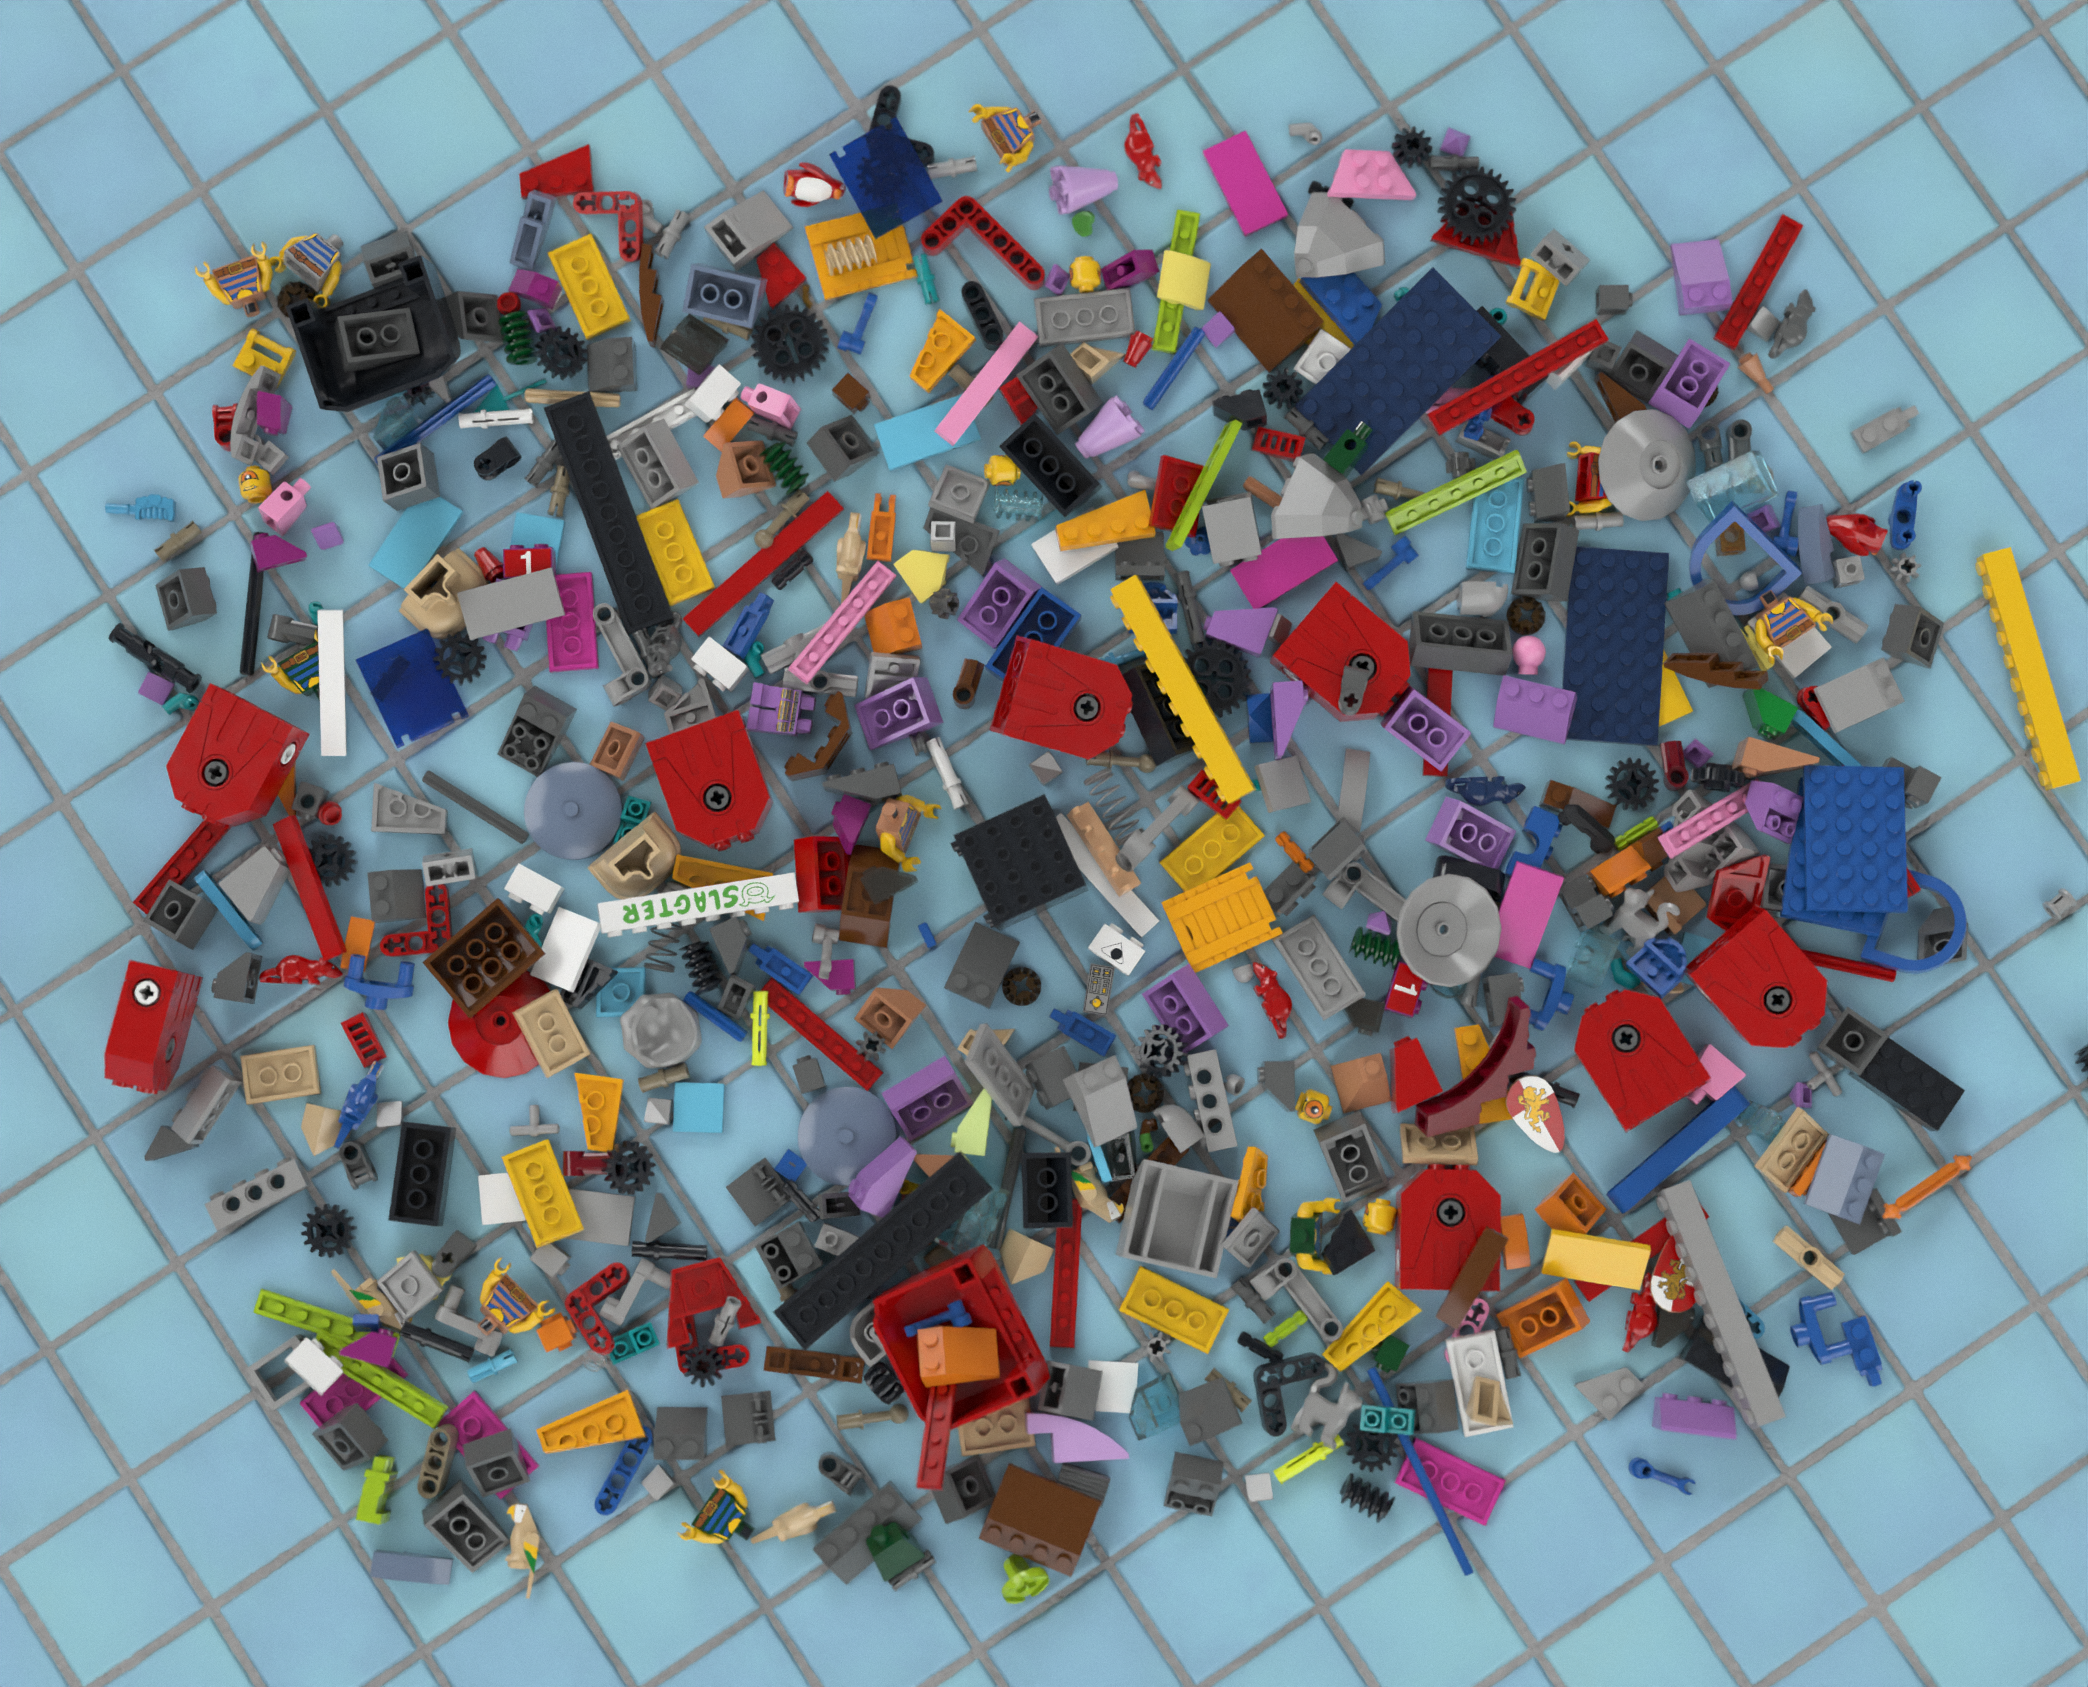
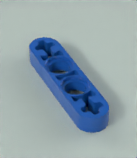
[594,1425,654,1516]

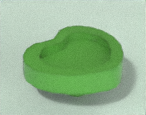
[1072,211,1095,237]

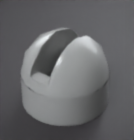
[1740,570,1759,591]
[1232,964,1253,983]
[1224,1074,1245,1096]

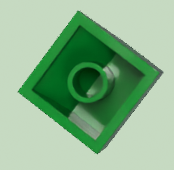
[1742,688,1798,740]

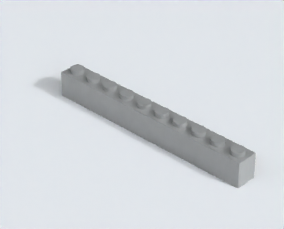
[1656,1180,1786,1429]

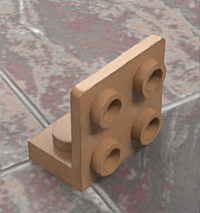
[1644,876,1706,937]

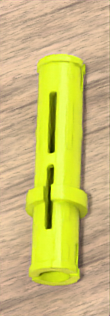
[750,990,770,1066]
[1273,1434,1344,1485]

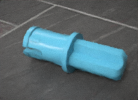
[467,1348,518,1383]

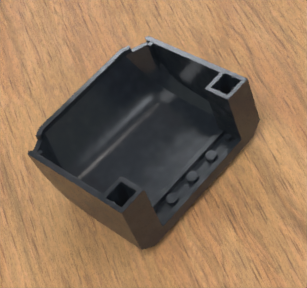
[286,255,461,412]

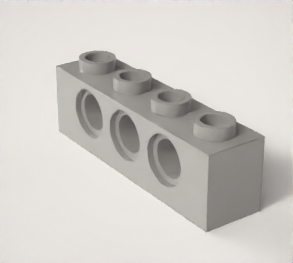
[1183,1049,1237,1153]
[204,1157,312,1231]

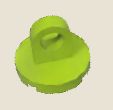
[1001,1554,1049,1604]

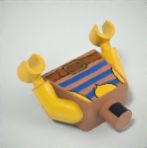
[968,104,1042,172]
[195,242,273,317]
[1755,590,1833,664]
[876,795,942,872]
[477,1257,555,1336]

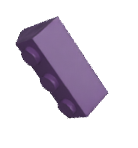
[1493,675,1577,745]
[1142,964,1229,1053]
[881,1056,974,1141]
[1652,1393,1736,1440]

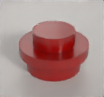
[497,292,521,315]
[317,801,342,825]

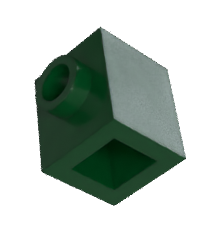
[1371,1335,1410,1373]

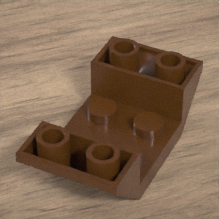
[784,691,852,781]
[839,844,901,948]

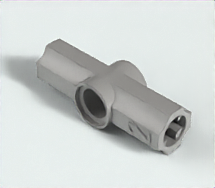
[1798,585,1869,644]
[761,624,824,675]
[783,667,858,698]

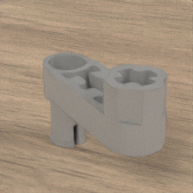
[599,1257,670,1326]
[434,1284,504,1357]

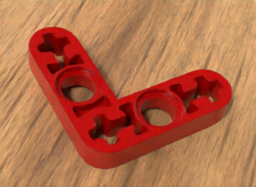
[573,191,643,262]
[380,884,453,957]
[565,1262,630,1355]
[675,1315,750,1375]

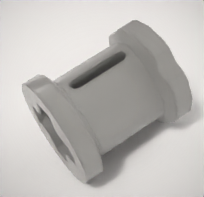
[2043,888,2077,920]

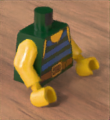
[261,629,320,701]
[1290,1197,1340,1275]
[677,1469,755,1544]

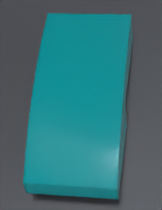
[613,795,652,844]
[603,1322,660,1365]
[1360,1405,1415,1435]

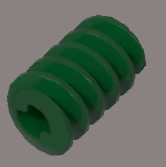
[498,311,537,365]
[759,441,809,496]
[1348,926,1401,970]

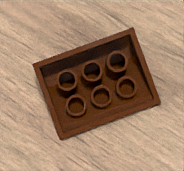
[1207,248,1325,373]
[422,898,546,1019]
[978,1463,1102,1577]

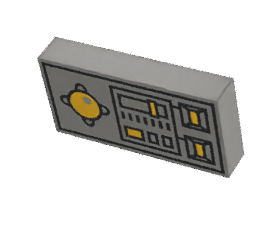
[1083,963,1115,1016]

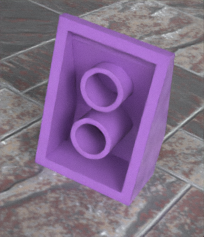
[1670,239,1733,316]
[1648,338,1731,429]
[957,558,1042,649]
[854,677,944,750]
[1270,681,1308,760]
[1380,685,1471,771]
[1425,797,1516,869]
[848,1137,917,1218]

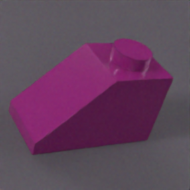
[1100,249,1160,290]
[508,269,562,310]
[257,391,292,436]
[249,533,307,572]
[831,794,871,855]
[804,959,856,995]
[339,1328,398,1367]

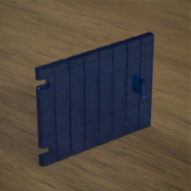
[829,117,943,239]
[355,628,469,749]

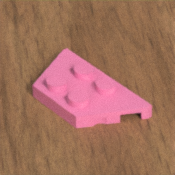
[1327,149,1416,200]

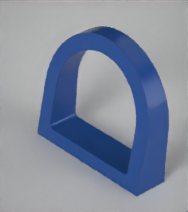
[1689,500,1802,615]
[1860,870,1967,974]

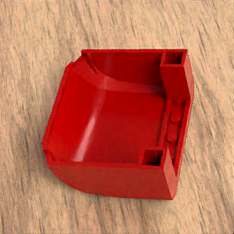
[873,1244,1050,1430]

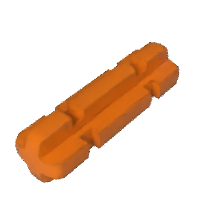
[1275,831,1315,874]

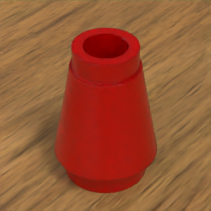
[1123,330,1153,368]
[474,547,504,583]

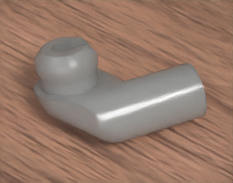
[1289,123,1322,145]
[642,200,664,235]
[1127,471,1156,491]

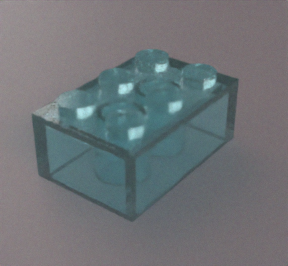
[932,1182,1010,1253]

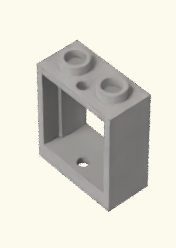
[246,1334,311,1411]

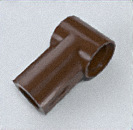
[953,658,985,709]

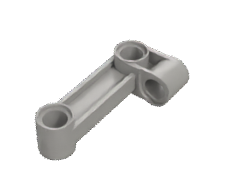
[593,603,652,707]
[1116,785,1199,872]
[1322,862,1406,923]
[1249,1258,1343,1340]

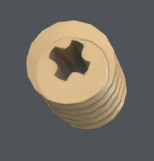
[824,235,877,276]

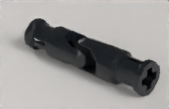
[108,623,202,693]

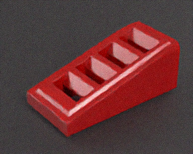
[1252,427,1306,462]
[1187,769,1242,821]
[341,1012,387,1068]

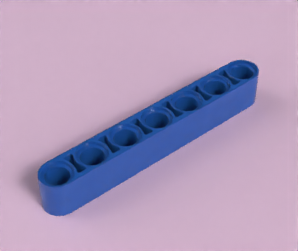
[1606,1085,1750,1214]

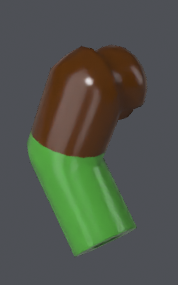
[1139,1118,1158,1153]

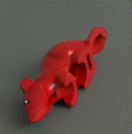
[1124,113,1162,189]
[259,955,343,985]
[1252,962,1292,1040]
[1622,1272,1657,1353]

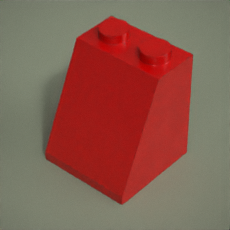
[1390,1036,1443,1114]

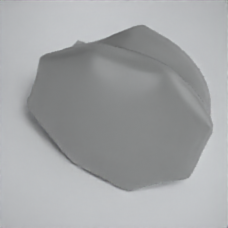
[620,993,702,1068]

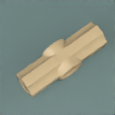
[1772,1225,1845,1290]

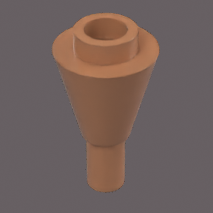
[1737,352,1774,394]

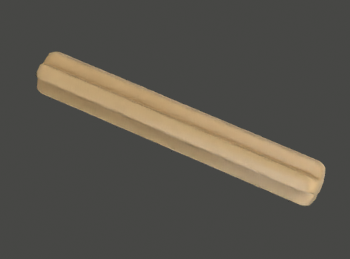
[525,389,621,408]

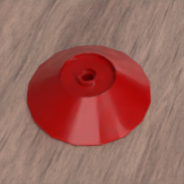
[448,971,550,1078]

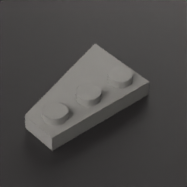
[371,783,448,835]

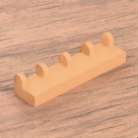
[1066,801,1141,897]

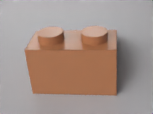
[1732,737,1820,780]

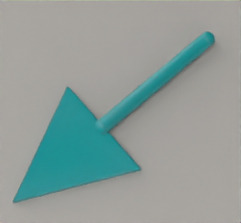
[473,379,547,413]

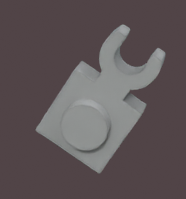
[254,434,289,475]

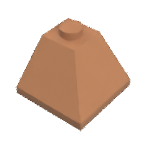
[716,440,776,499]
[854,987,926,1049]
[1330,1053,1391,1114]

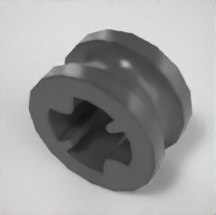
[909,732,927,756]

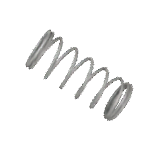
[1084,767,1145,846]

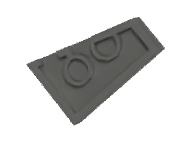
[923,507,1000,576]

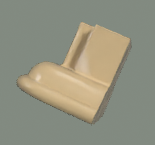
[399,548,489,639]
[587,812,681,900]

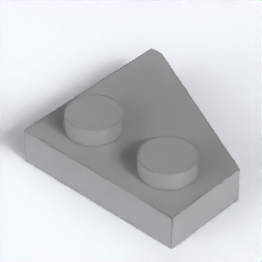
[864,652,920,699]
[664,678,716,734]
[1574,1367,1644,1421]

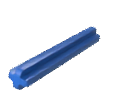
[1143,327,1205,410]

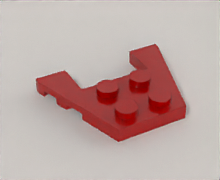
[666,1257,761,1349]

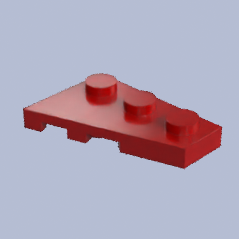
[519,144,594,200]

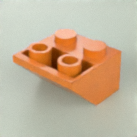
[1586,846,1651,899]

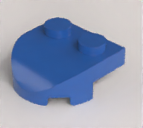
[1128,582,1178,634]
[1626,938,1687,999]

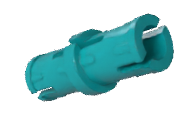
[912,254,940,305]

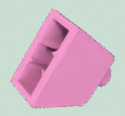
[741,383,801,430]
[258,478,311,537]
[1686,1044,1746,1105]

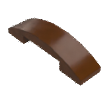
[763,1346,865,1384]

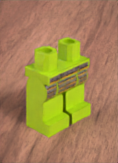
[355,1454,398,1525]

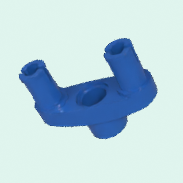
[1888,480,1922,550]
[343,954,415,1010]
[1529,958,1574,1031]
[1790,1292,1852,1365]

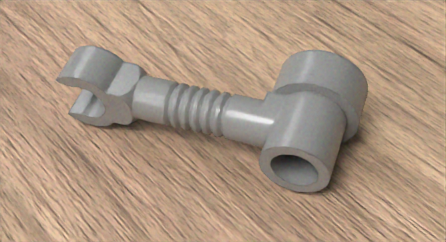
[812,923,839,979]

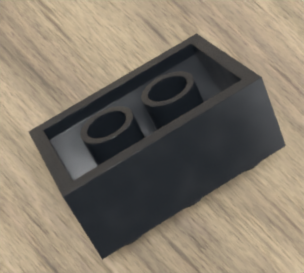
[1021,1152,1073,1228]

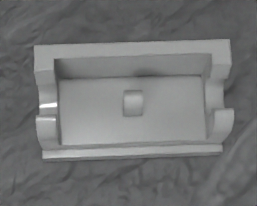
[1455,420,1511,460]

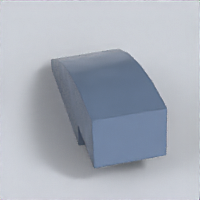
[509,190,557,270]
[1798,504,1836,585]
[370,1549,453,1585]

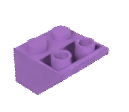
[1745,780,1803,844]

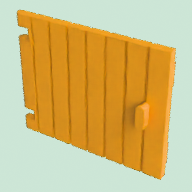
[805,203,918,300]
[1161,862,1283,973]

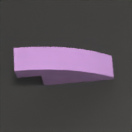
[1025,1412,1129,1463]

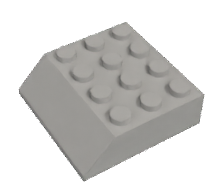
[1115,1159,1239,1278]

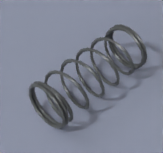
[644,923,683,973]

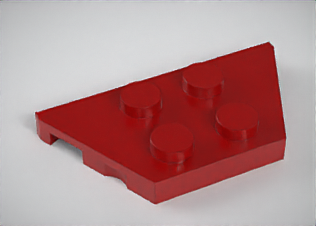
[1430,203,1521,268]
[1706,854,1771,932]

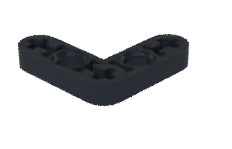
[866,85,935,167]
[1253,1352,1325,1437]

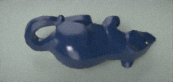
[1445,776,1526,806]

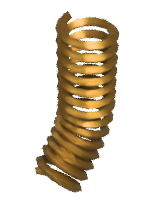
[802,285,813,309]

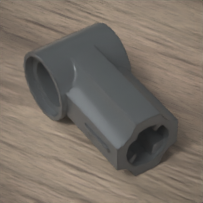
[1725,419,1752,470]
[267,614,318,646]

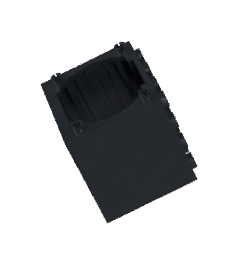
[951,794,1089,931]

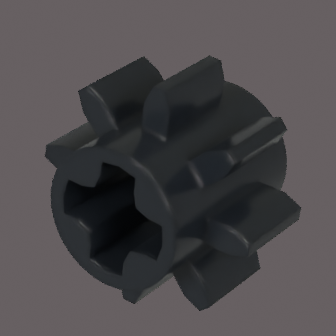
[403,382,433,406]

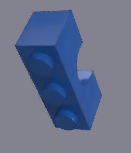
[1504,806,1563,878]

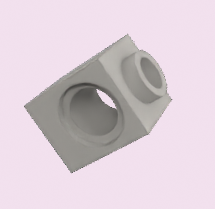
[1832,555,1865,588]
[530,1242,571,1277]

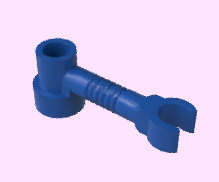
[837,293,878,355]
[1773,490,1798,557]
[1362,535,1419,591]
[904,1299,973,1337]
[1628,1457,1696,1495]

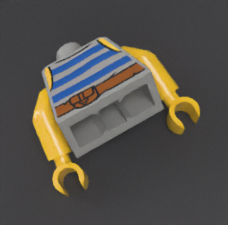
[269,233,343,308]

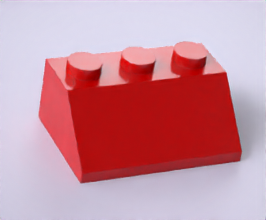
[794,836,851,913]

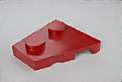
[756,243,807,310]
[998,377,1038,425]

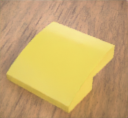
[1157,250,1211,310]

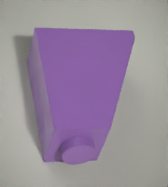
[1203,608,1278,658]

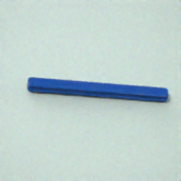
[374,374,496,465]

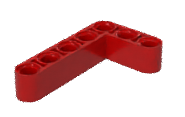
[921,196,1045,290]

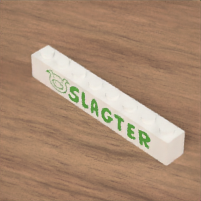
[597,873,799,938]

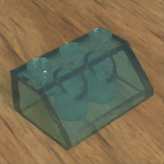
[1686,451,1779,523]

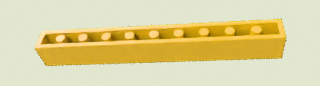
[1975,547,2081,791]
[1110,575,1256,804]

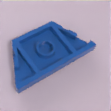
[1299,272,1382,345]

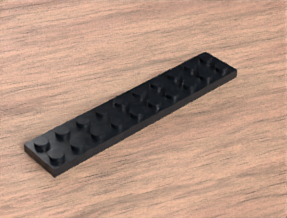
[544,391,674,635]
[773,1151,993,1351]

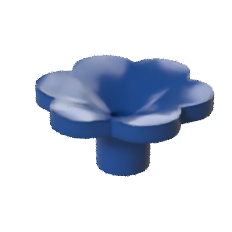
[1184,526,1211,556]

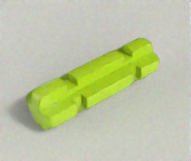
[1614,816,1659,851]
[1263,1310,1308,1347]

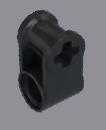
[474,437,522,481]

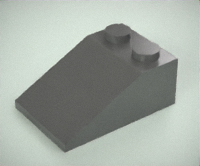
[334,308,420,372]
[944,922,1020,1009]
[1313,1111,1389,1203]
[422,1480,510,1573]

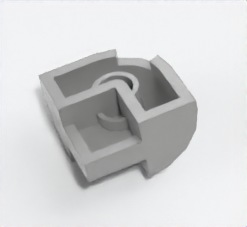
[1457,581,1508,618]
[1153,1105,1205,1153]
[850,1302,886,1367]

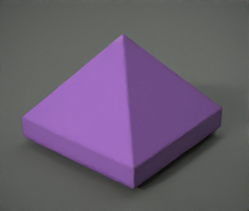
[1440,128,1471,156]
[1044,264,1070,296]
[527,308,556,333]
[1683,738,1714,768]
[1366,911,1392,936]
[1789,1082,1812,1108]

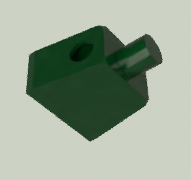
[1323,421,1373,478]
[866,1522,925,1582]

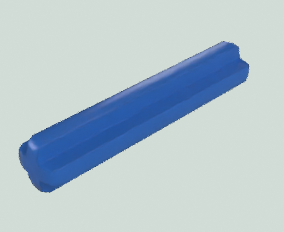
[683,991,748,1042]

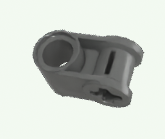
[1338,666,1369,716]
[339,1141,378,1190]
[431,1230,477,1278]
[818,1451,866,1496]

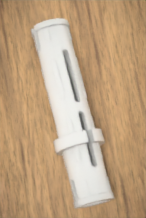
[459,408,534,429]
[926,737,969,810]

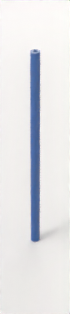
[1366,1366,1474,1576]

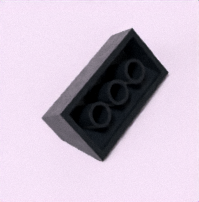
[999,413,1102,517]
[1122,664,1195,766]
[1679,1315,1790,1398]

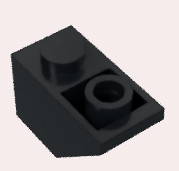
[1212,389,1267,431]

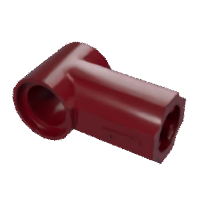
[1659,740,1689,791]
[563,1151,610,1176]

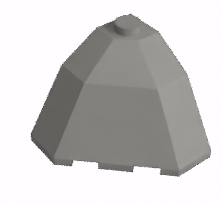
[1294,192,1385,277]
[1271,453,1363,539]
[1664,789,1760,893]

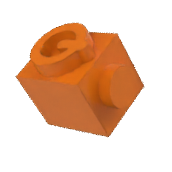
[536,1312,578,1353]

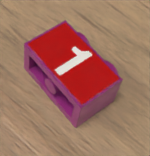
[503,544,556,580]
[1382,961,1428,1018]

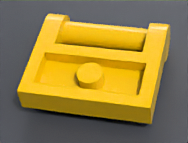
[1505,258,1560,321]
[232,328,296,389]

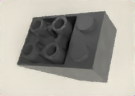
[497,686,577,777]
[822,762,902,804]

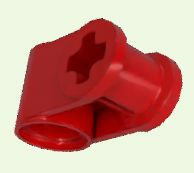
[1490,397,1535,436]
[212,403,238,452]
[1796,686,1831,731]

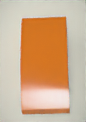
[703,397,755,452]
[340,916,376,973]
[1501,1213,1530,1270]

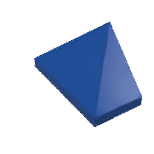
[1246,693,1274,743]

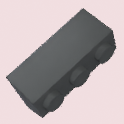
[1016,343,1103,435]
[1511,523,1579,601]

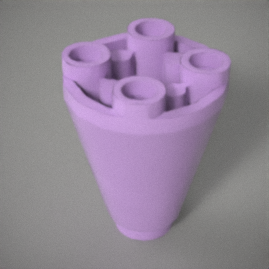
[1049,165,1118,215]
[1075,395,1145,459]

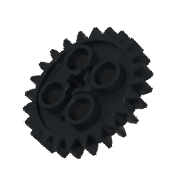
[1437,166,1517,245]
[751,304,830,383]
[1184,639,1252,718]

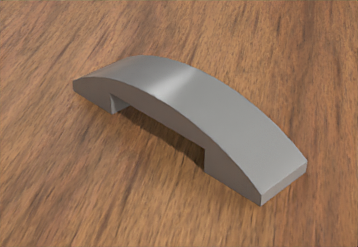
[230,366,281,466]
[1336,749,1370,832]

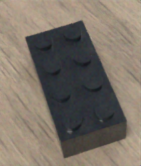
[1475,306,1549,405]
[1848,1037,1965,1131]
[388,1121,456,1227]

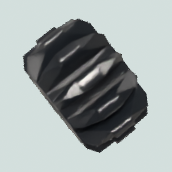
[1391,126,1433,169]
[1262,368,1303,409]
[682,1344,726,1388]
[864,1361,904,1405]

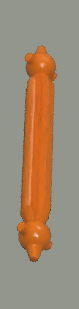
[1882,1155,1972,1219]

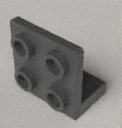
[1115,532,1165,580]
[1264,862,1316,917]
[1828,1188,1902,1255]

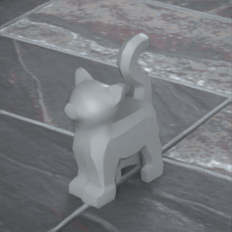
[1599,887,1680,957]
[1291,1362,1363,1450]

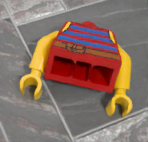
[1566,441,1612,517]

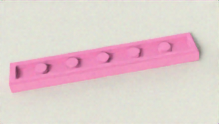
[934,321,1038,446]
[788,560,897,684]
[1658,778,1759,859]

